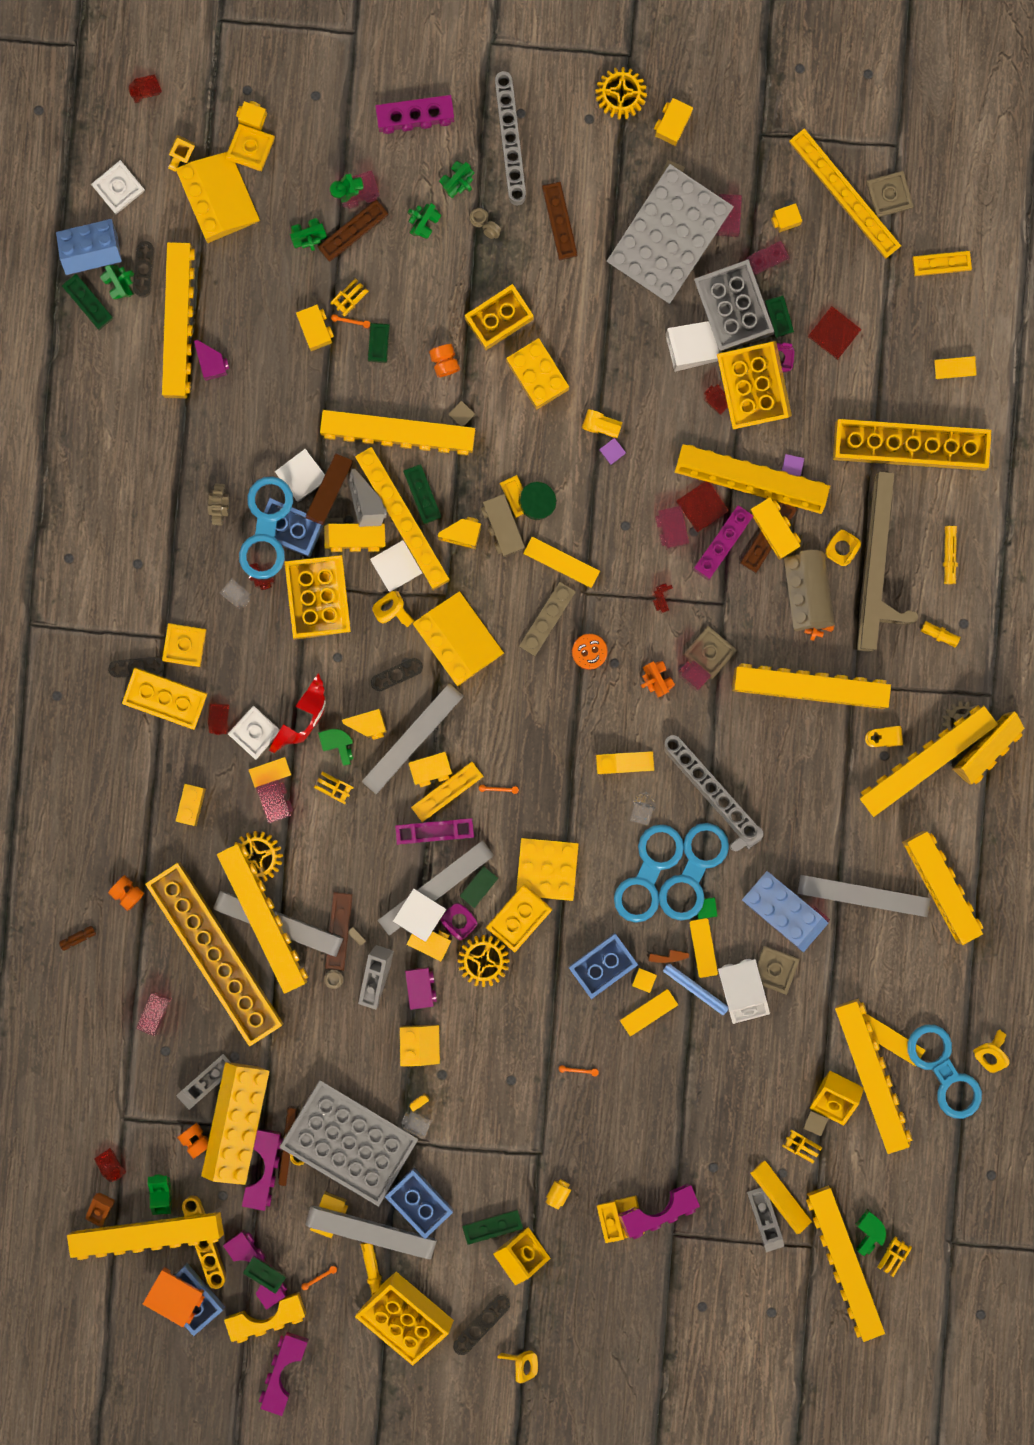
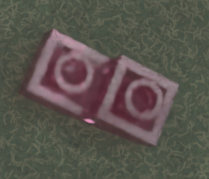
[746,241,790,275]

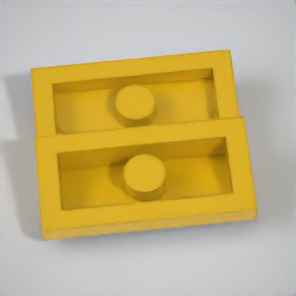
[597,1195,645,1243]

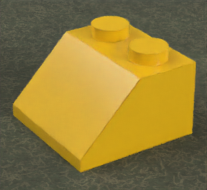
[438,517,481,550]
[342,709,387,740]
[400,1025,440,1066]
[809,1071,864,1126]
[493,1227,551,1285]

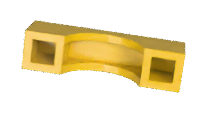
[224,1292,306,1343]

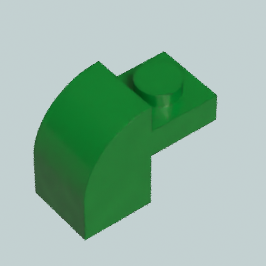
[318,729,354,766]
[147,1174,172,1215]
[855,1209,886,1256]

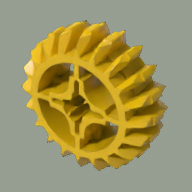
[595,67,647,120]
[234,831,283,882]
[458,935,510,987]

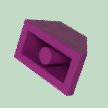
[194,340,230,381]

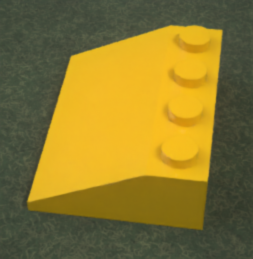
[176,152,260,243]
[717,341,792,429]
[285,555,351,640]
[412,591,504,687]
[953,711,1025,785]
[355,1272,454,1366]

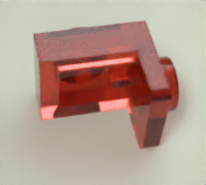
[129,74,162,103]
[704,384,728,415]
[249,563,275,590]
[653,583,673,614]
[208,704,230,735]
[94,1148,126,1182]

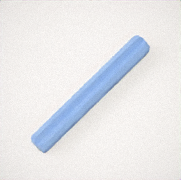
[663,963,729,1015]

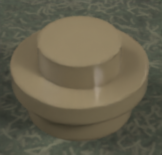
[469,208,488,227]
[482,221,501,239]
[324,970,343,989]

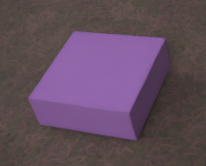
[599,438,626,465]
[782,454,804,476]

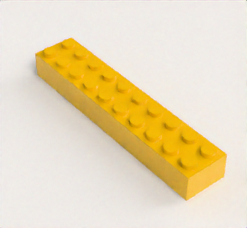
[145,863,284,1047]

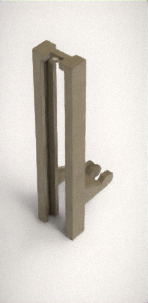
[857,472,919,652]

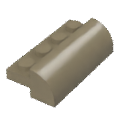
[784,550,835,632]

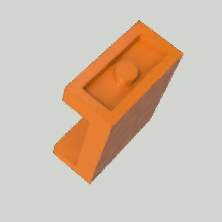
[143,1267,205,1327]

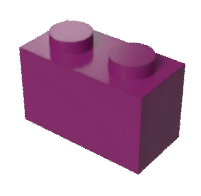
[405,967,437,1010]

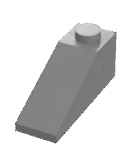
[348,469,387,527]
[358,945,394,1010]
[176,1054,231,1110]
[747,1188,784,1252]

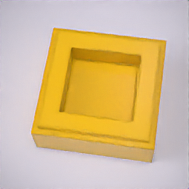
[632,968,657,993]
[409,1093,429,1112]

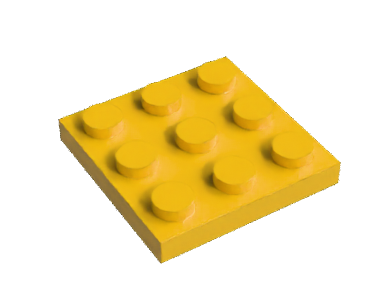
[516,838,579,901]

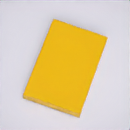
[486,884,552,952]

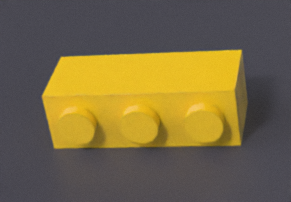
[749,498,801,560]
[324,524,385,552]

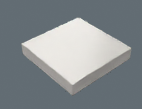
[91,160,145,214]
[275,449,325,502]
[370,540,423,592]
[228,706,280,760]
[393,889,446,942]

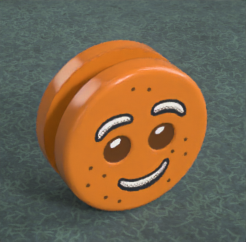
[572,634,608,670]

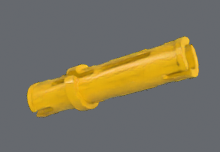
[943,526,958,584]
[360,1242,382,1295]

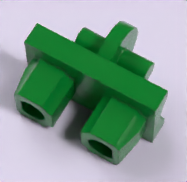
[439,161,475,198]
[330,174,364,203]
[407,203,441,239]
[290,218,327,251]
[100,264,134,300]

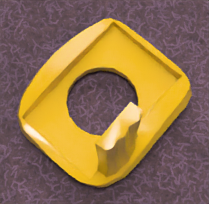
[825,530,861,566]
[372,591,414,627]
[973,1030,1009,1073]
[497,1350,538,1383]

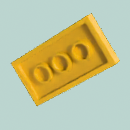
[122,667,208,730]

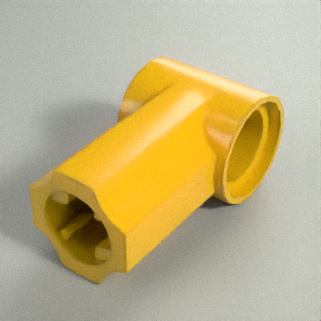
[582,409,623,438]

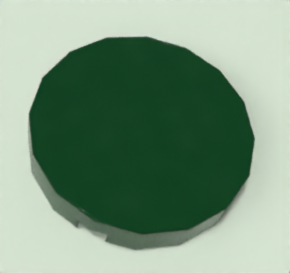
[518,482,557,520]

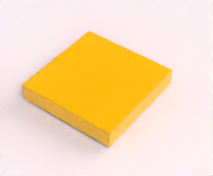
[226,124,275,172]
[162,623,206,667]

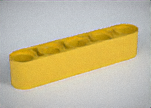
[182,1195,227,1289]

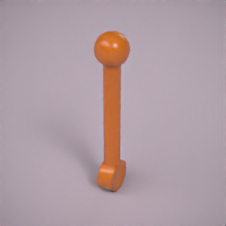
[331,314,370,329]
[479,785,519,794]
[559,1065,599,1076]
[301,1266,337,1290]

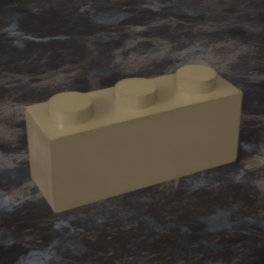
[481,494,525,557]

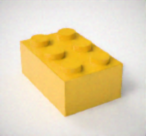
[464,284,534,351]
[506,338,569,410]

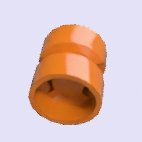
[429,344,460,378]
[108,875,145,911]
[177,1123,209,1159]

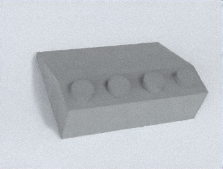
[694,259,774,351]

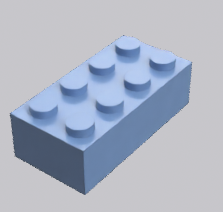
[742,871,828,952]

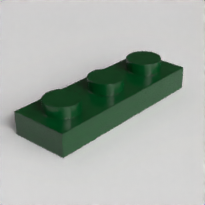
[62,274,114,330]
[403,464,442,525]
[462,1209,523,1245]

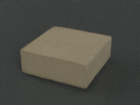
[448,401,475,426]
[348,927,367,945]
[803,1111,828,1136]

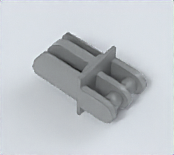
[730,826,763,851]

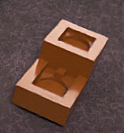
[648,949,689,963]

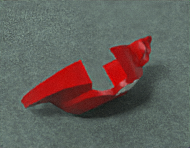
[269,673,326,753]

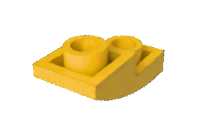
[935,356,977,379]

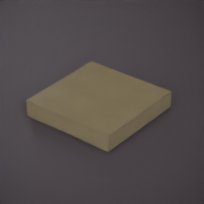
[866,171,914,218]
[683,626,737,679]
[757,945,800,995]

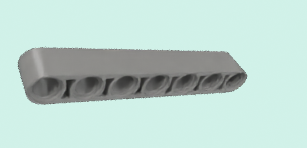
[495,71,526,206]
[362,683,464,794]
[664,735,758,842]
[377,840,494,935]
[797,875,931,917]
[213,891,343,957]
[305,1205,437,1259]

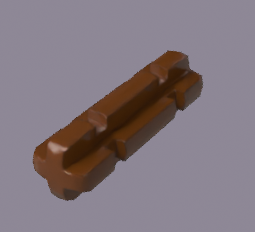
[59,926,96,951]

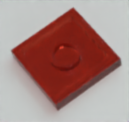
[808,306,862,360]
[676,481,729,533]

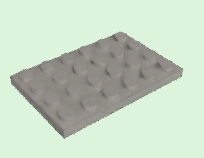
[606,164,734,304]
[279,1080,418,1207]

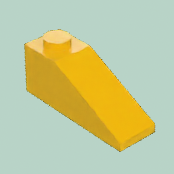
[596,752,654,774]

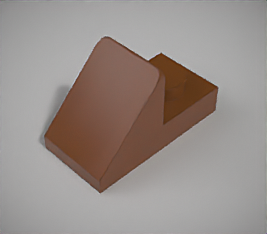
[85,1193,115,1227]

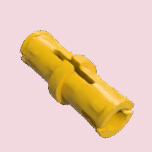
[920,621,961,648]

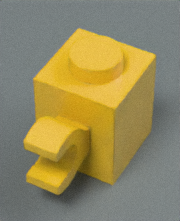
[168,135,195,172]

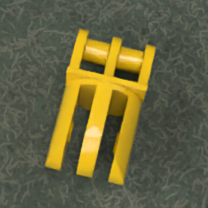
[331,278,369,317]
[313,771,354,804]
[782,1129,823,1164]
[877,1236,912,1277]

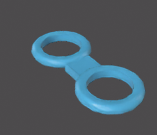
[239,476,293,579]
[658,823,729,921]
[614,824,684,923]
[907,1024,982,1119]

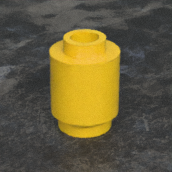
[546,1179,571,1210]

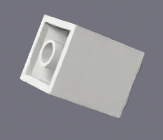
[666,321,722,372]
[718,959,770,1024]

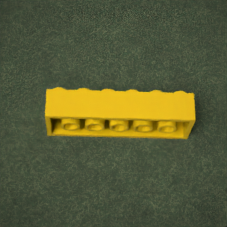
[902,831,983,945]
[201,1062,269,1185]

